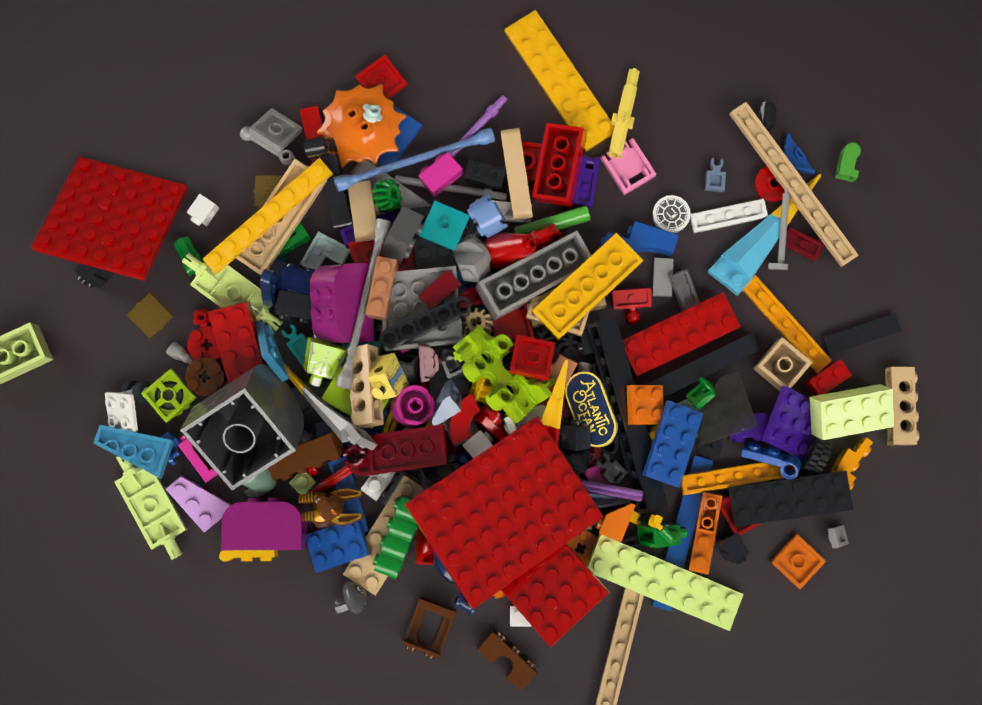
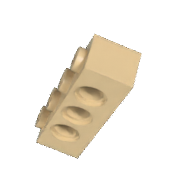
[347,344,384,428]
[885,367,919,445]

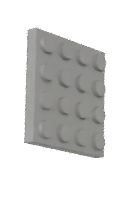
[382,266,463,352]

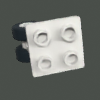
[105,380,152,432]

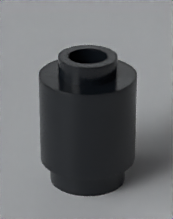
[757,102,777,131]

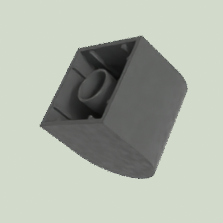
[180,364,304,490]

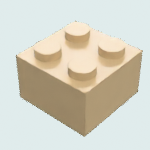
[753,337,813,391]

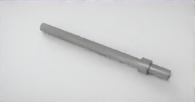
[395,175,507,201]

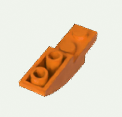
[689,492,723,575]

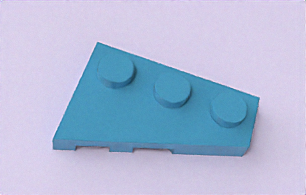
[255,320,289,382]

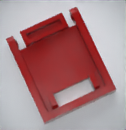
[488,304,534,352]

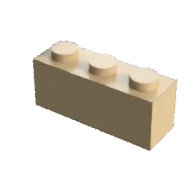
[348,180,379,242]

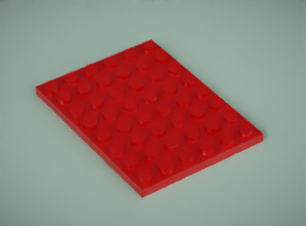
[404,416,603,609]

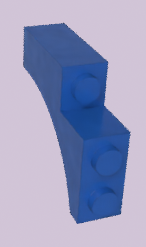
[599,221,679,257]

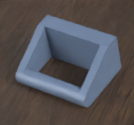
[432,379,462,426]

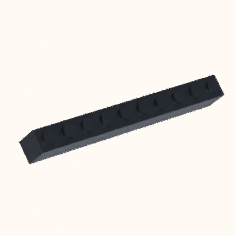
[587,317,668,513]

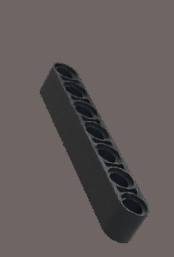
[645,332,761,397]

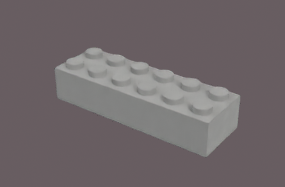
[475,231,592,321]

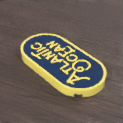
[565,372,618,447]

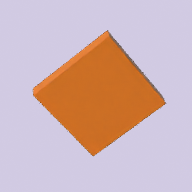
[770,534,826,589]

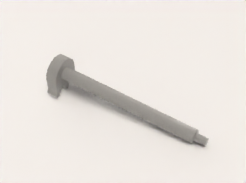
[768,188,790,270]

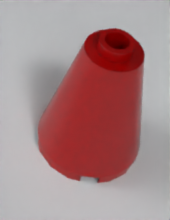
[484,232,537,270]

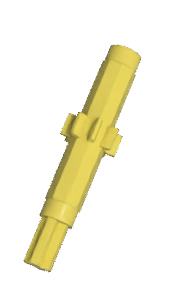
[608,68,640,158]

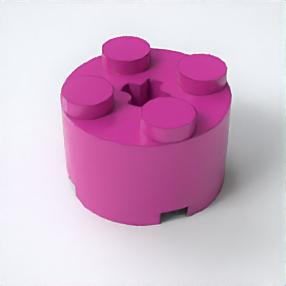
[391,385,435,427]

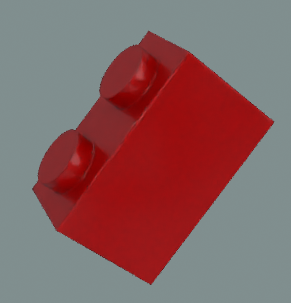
[804,359,852,396]

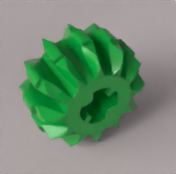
[371,178,403,212]

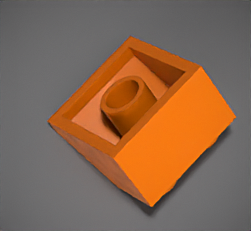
[594,503,636,542]

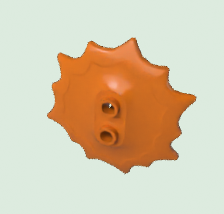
[317,84,406,169]

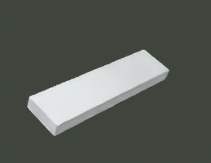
[690,199,768,233]

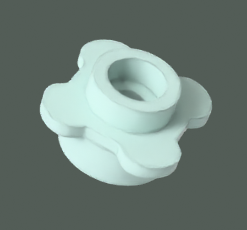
[363,104,383,123]

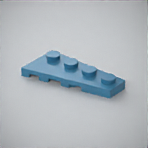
[93,425,174,479]

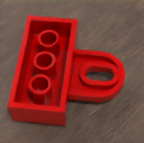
[505,123,587,207]

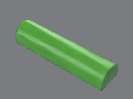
[513,206,590,234]

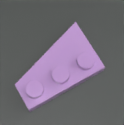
[166,475,232,532]

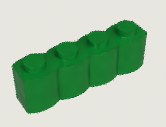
[373,495,418,579]

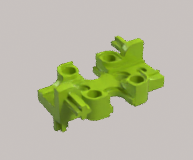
[453,325,555,424]

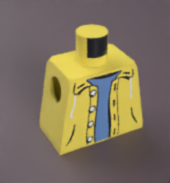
[368,353,409,400]

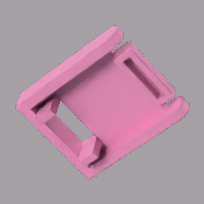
[600,138,657,196]

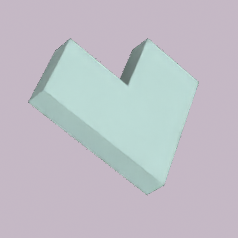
[300,231,350,272]

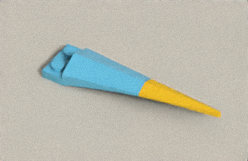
[708,174,821,296]

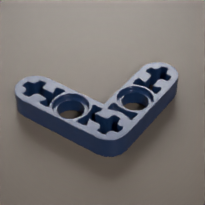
[260,257,289,307]

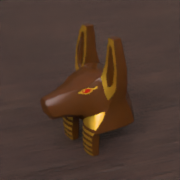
[299,489,363,528]

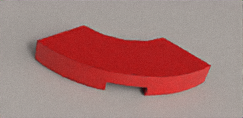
[450,393,480,446]

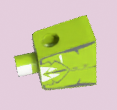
[304,337,347,386]

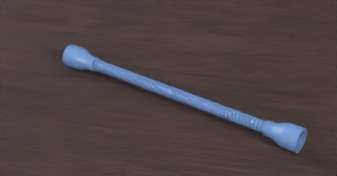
[333,128,495,192]

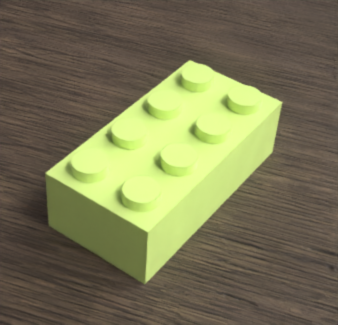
[0,322,54,384]
[809,384,894,440]

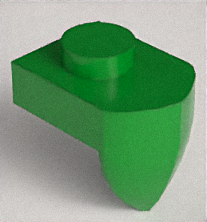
[685,377,716,409]

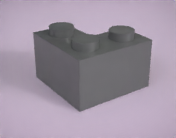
[380,206,424,264]

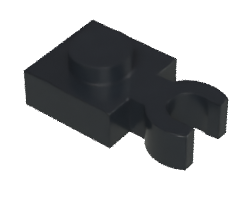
[593,452,628,486]

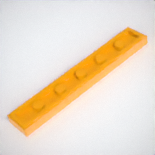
[743,275,832,374]
[681,462,795,495]

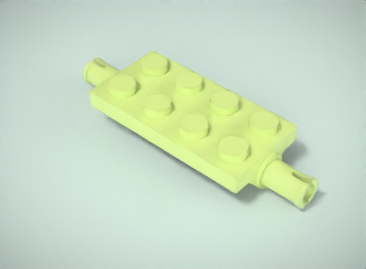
[182,253,283,331]
[115,456,188,560]

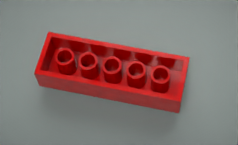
[622,292,741,378]

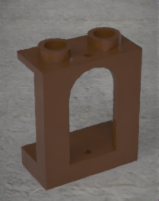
[402,597,457,659]

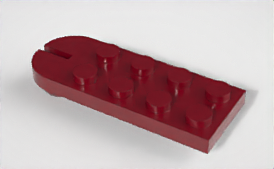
[343,425,449,476]

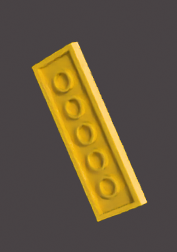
[532,233,643,340]

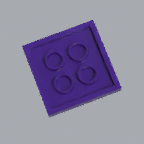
[762,386,813,461]

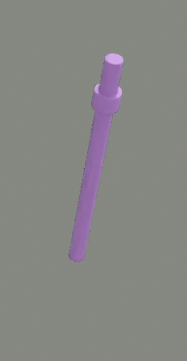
[449,95,507,158]

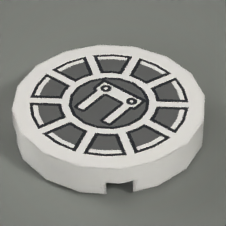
[652,195,691,233]

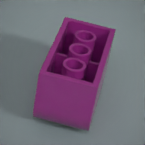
[310,263,374,343]
[221,498,307,551]

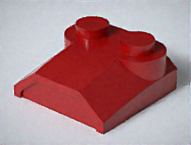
[472,405,508,442]

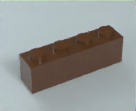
[268,431,346,481]

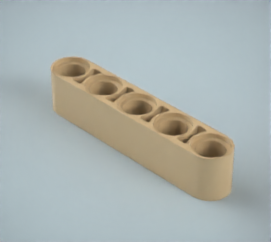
[501,128,533,220]

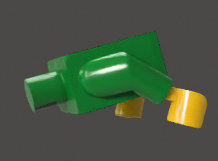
[630,511,687,548]

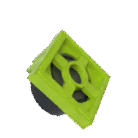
[141,368,197,423]

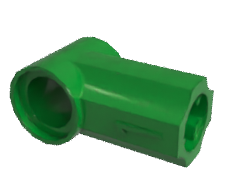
[174,236,206,277]

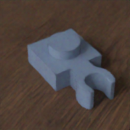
[705,158,726,192]

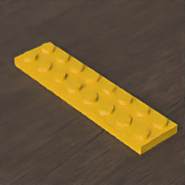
[504,10,615,152]

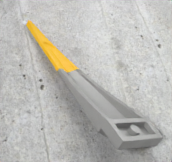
[283,362,377,450]

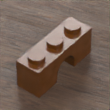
[477,630,537,691]

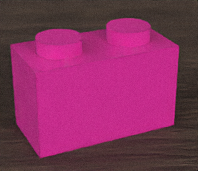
[418,152,463,197]

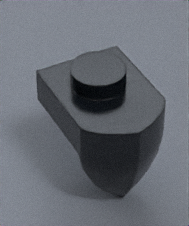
[438,349,463,379]

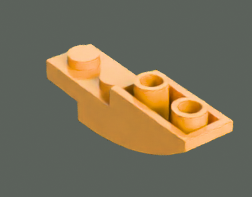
[830,438,873,491]

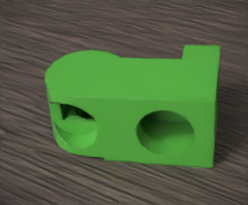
[834,143,861,182]

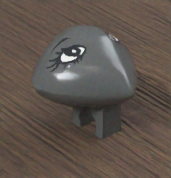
[335,581,368,614]

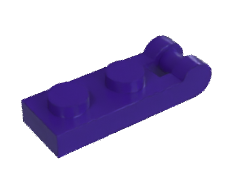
[574,154,600,208]

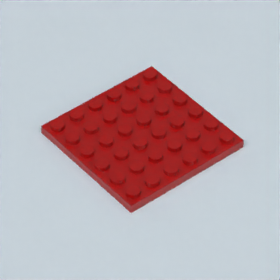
[31,156,188,281]

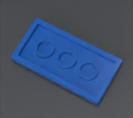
[642,401,703,488]

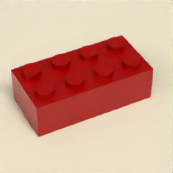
[208,300,268,384]

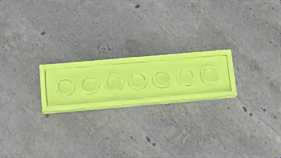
[587,534,744,631]

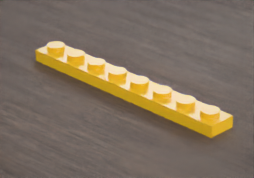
[203,158,333,274]

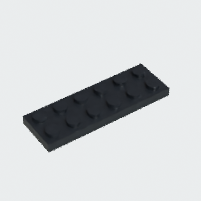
[728,471,854,527]

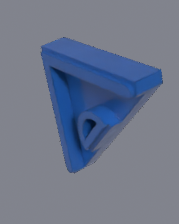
[782,133,815,175]

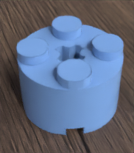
[467,193,509,238]

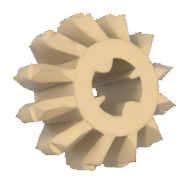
[462,308,494,335]

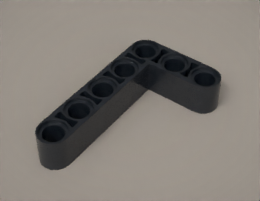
[304,136,353,233]

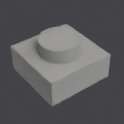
[828,525,849,548]

